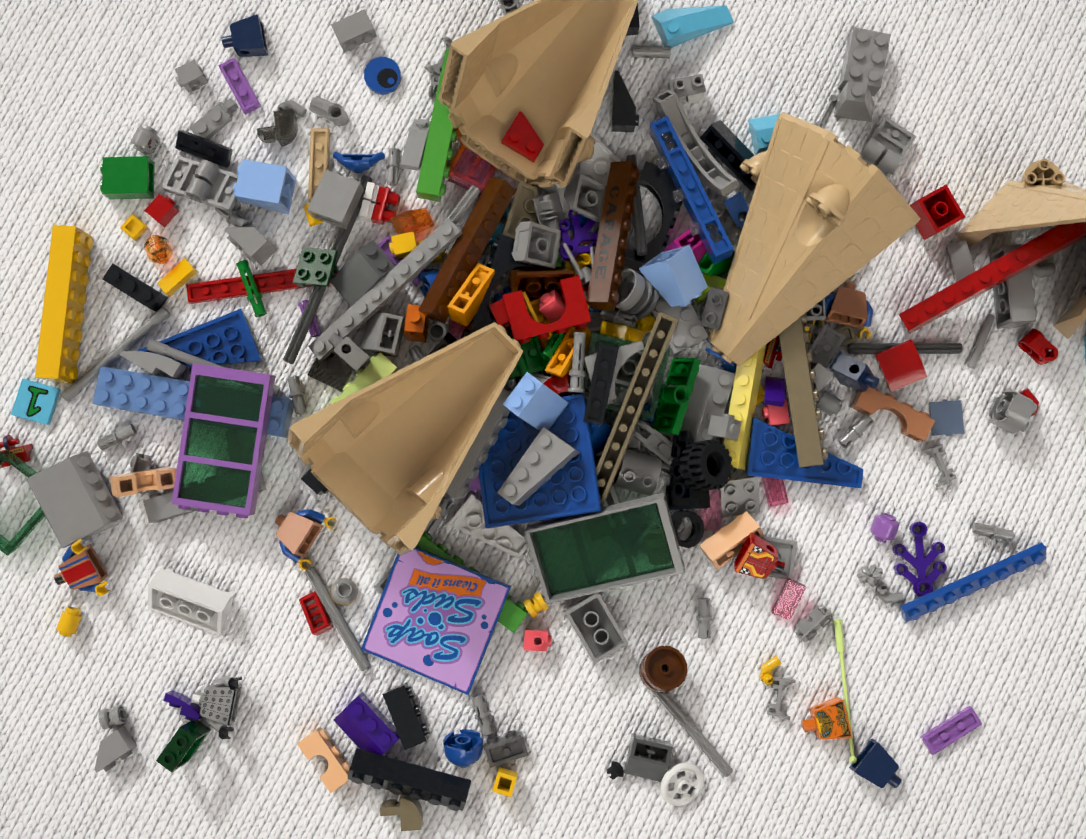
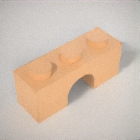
[110,467,176,497]
[297,727,351,793]

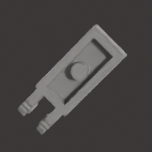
[633,420,673,466]

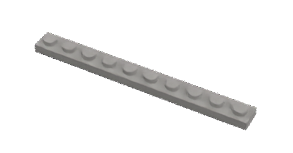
[308,218,462,361]

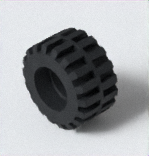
[680,440,733,491]

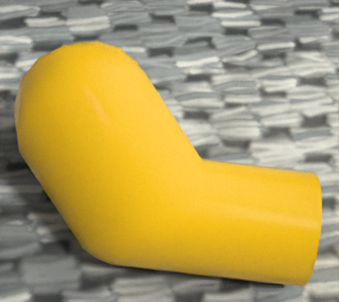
[760,656,782,685]

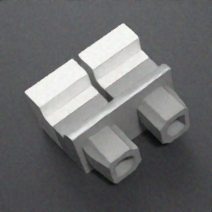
[666,74,706,105]

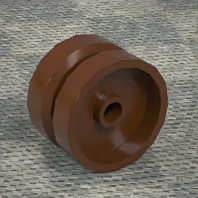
[639,646,687,693]

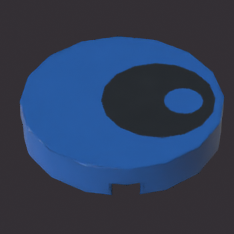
[364,57,401,95]

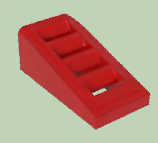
[299,591,334,636]

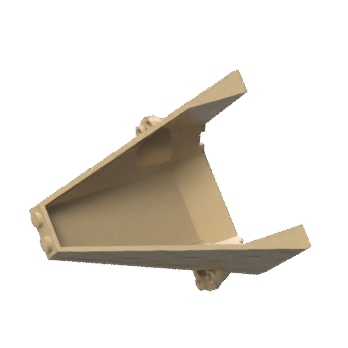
[438,0,639,187]
[708,112,921,366]
[956,159,1086,339]
[287,322,523,556]

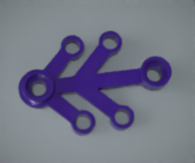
[558,209,598,261]
[893,522,947,597]

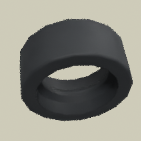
[671,510,704,548]

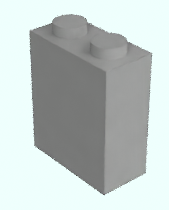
[307,170,364,229]

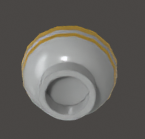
[330,578,358,606]

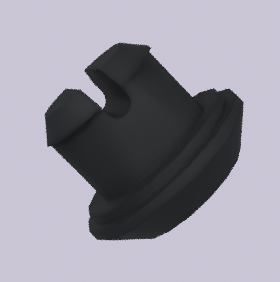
[607,761,624,779]

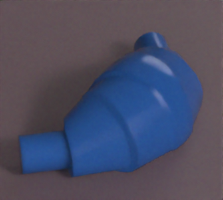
[333,152,385,174]

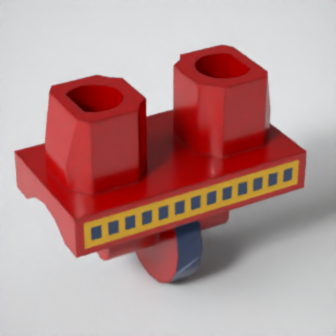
[763,335,782,369]
[0,435,33,468]

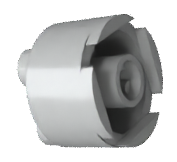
[989,389,1037,434]

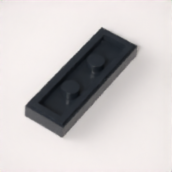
[175,130,233,168]

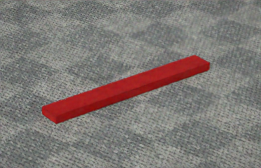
[186,265,338,304]

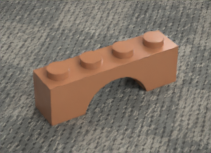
[850,387,935,442]

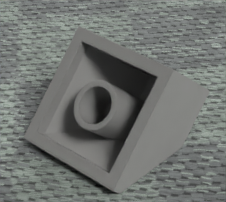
[564,173,607,223]

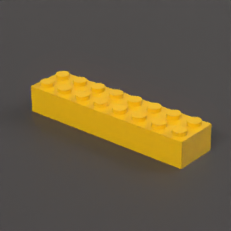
[35,225,93,384]

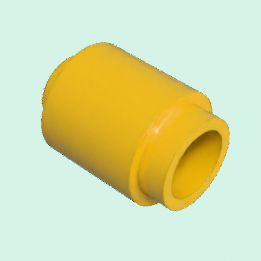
[56,606,82,637]

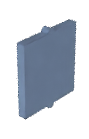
[929,399,964,437]

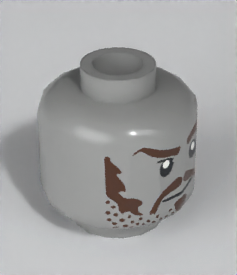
[131,125,161,155]

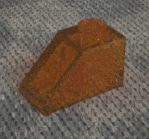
[390,208,435,235]

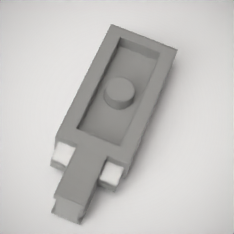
[190,98,239,140]

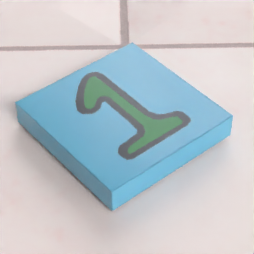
[11,378,61,425]

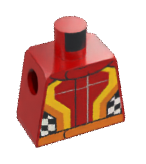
[734,532,785,579]

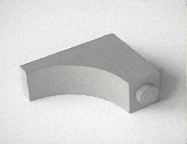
[584,340,644,405]

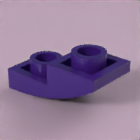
[764,376,785,407]
[163,690,203,721]

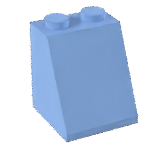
[233,159,296,214]
[639,245,708,307]
[503,372,569,431]

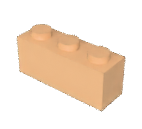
[699,511,764,570]

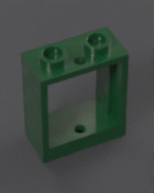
[156,720,211,773]

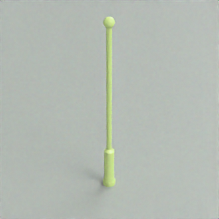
[832,619,857,764]

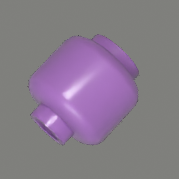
[870,513,899,543]

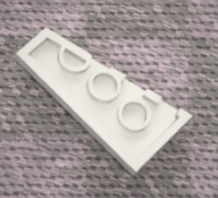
[447,494,529,558]

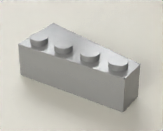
[497,427,580,506]

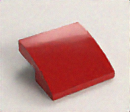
[874,339,927,392]

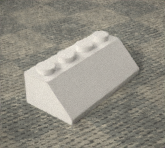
[148,568,233,635]

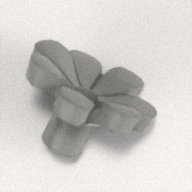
[857,564,883,587]

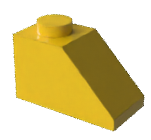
[597,321,645,345]

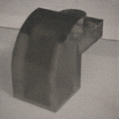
[257,109,298,147]

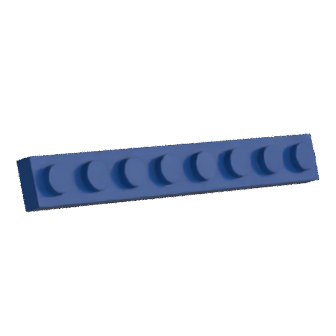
[901,542,1047,623]

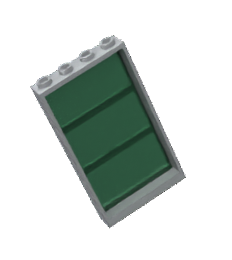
[523,493,685,604]

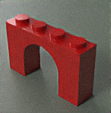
[503,275,591,344]

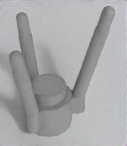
[563,243,595,287]

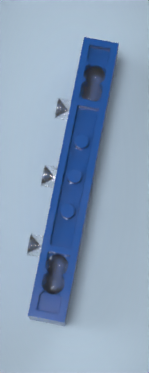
[649,116,734,264]

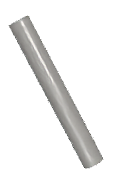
[968,314,995,369]

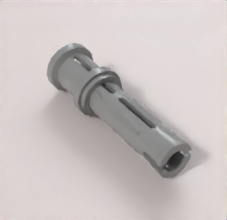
[568,332,586,393]

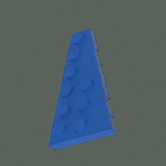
[137,309,263,370]
[746,417,864,488]

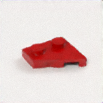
[501,111,544,163]

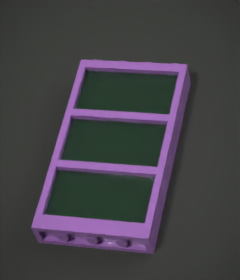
[172,363,276,518]

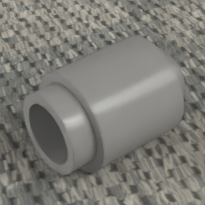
[816,390,842,416]

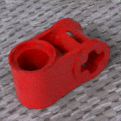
[1018,328,1058,365]

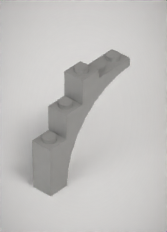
[653,89,739,196]

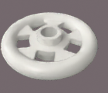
[660,762,704,806]

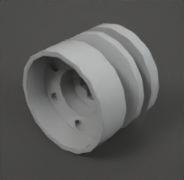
[616,268,659,319]

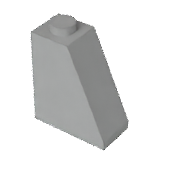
[834,81,874,122]

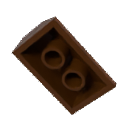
[508,268,575,300]

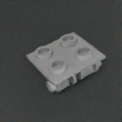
[533,192,566,229]
[719,477,760,517]

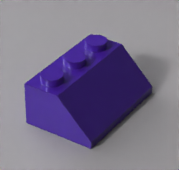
[334,692,400,755]

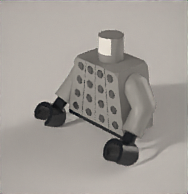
[191,676,242,739]

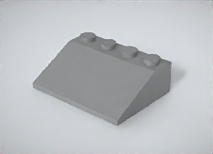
[661,364,735,442]
[27,451,123,549]

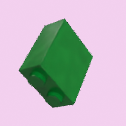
[100,156,155,200]

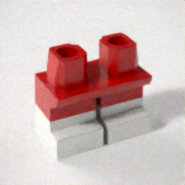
[359,182,401,225]

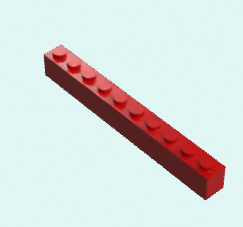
[899,222,1086,334]

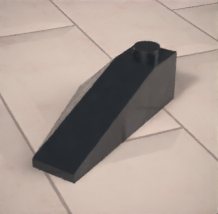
[666,430,711,510]

